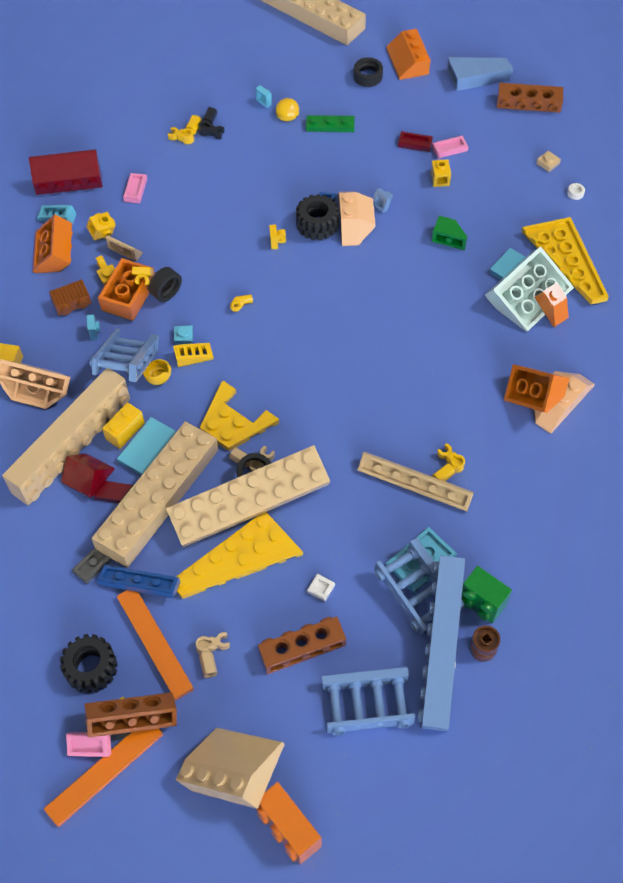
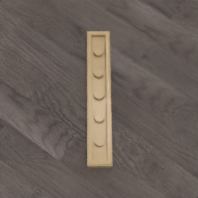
[357,452,474,512]

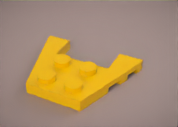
[200,381,279,451]

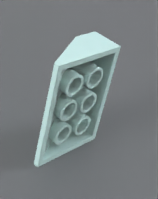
[485,246,574,332]

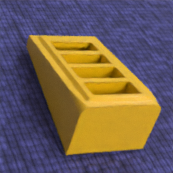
[173,343,214,367]

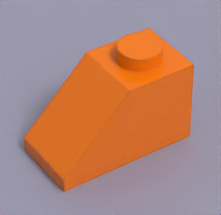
[534,283,569,327]

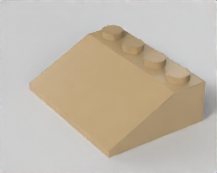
[176,728,284,809]

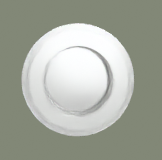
[567,183,585,200]

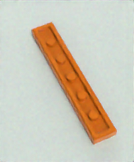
[117,590,194,701]
[44,728,163,828]

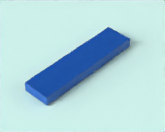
[97,564,181,598]

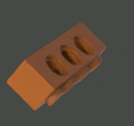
[497,82,563,113]
[258,616,346,675]
[84,692,177,738]

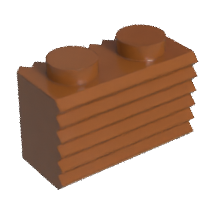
[49,279,92,316]

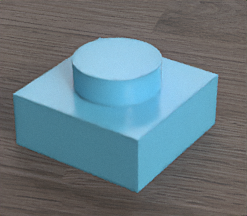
[256,85,272,108]
[87,315,101,340]
[174,325,193,345]

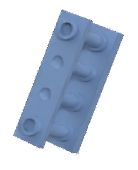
[90,328,159,382]
[374,537,465,636]
[322,667,415,735]

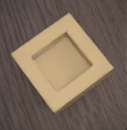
[536,151,561,172]

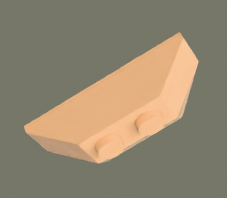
[338,191,375,246]
[0,359,70,409]
[534,371,595,434]

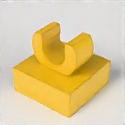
[269,224,286,250]
[132,267,154,285]

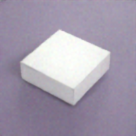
[307,574,335,602]

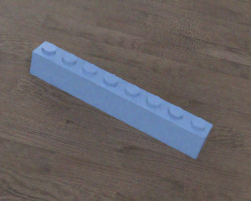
[418,555,465,732]

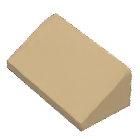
[105,235,143,261]

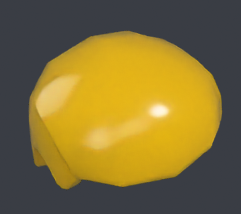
[275,98,299,122]
[142,359,171,385]

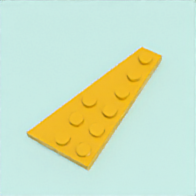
[521,217,609,304]
[176,512,303,599]

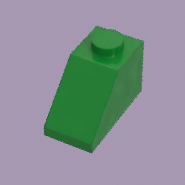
[432,216,467,250]

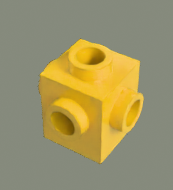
[86,212,116,241]

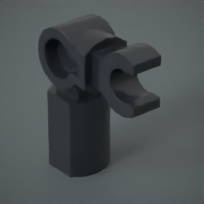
[198,107,225,139]

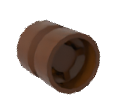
[470,625,500,662]

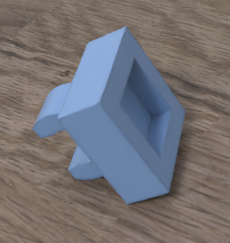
[373,188,393,213]

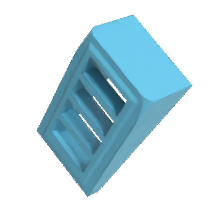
[37,205,76,225]

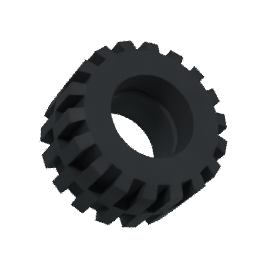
[296,194,339,241]
[60,634,118,694]

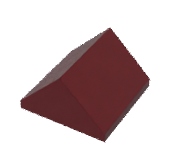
[61,453,115,498]

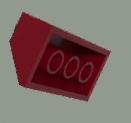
[29,149,103,195]

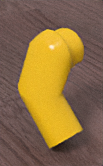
[230,294,253,312]

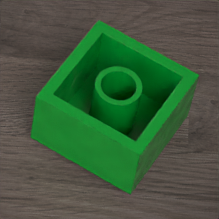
[461,565,512,624]

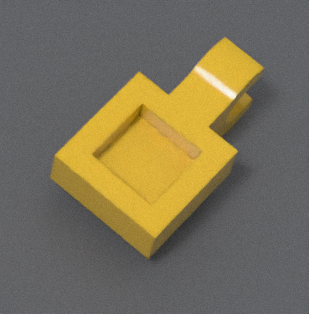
[95,255,115,286]

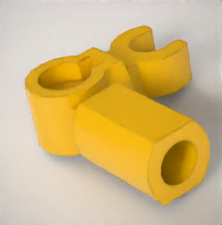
[167,115,201,144]
[432,443,465,481]

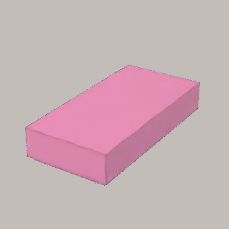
[432,136,468,159]
[123,173,147,204]
[66,732,111,757]

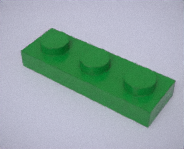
[306,115,355,132]

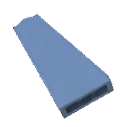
[447,57,513,91]

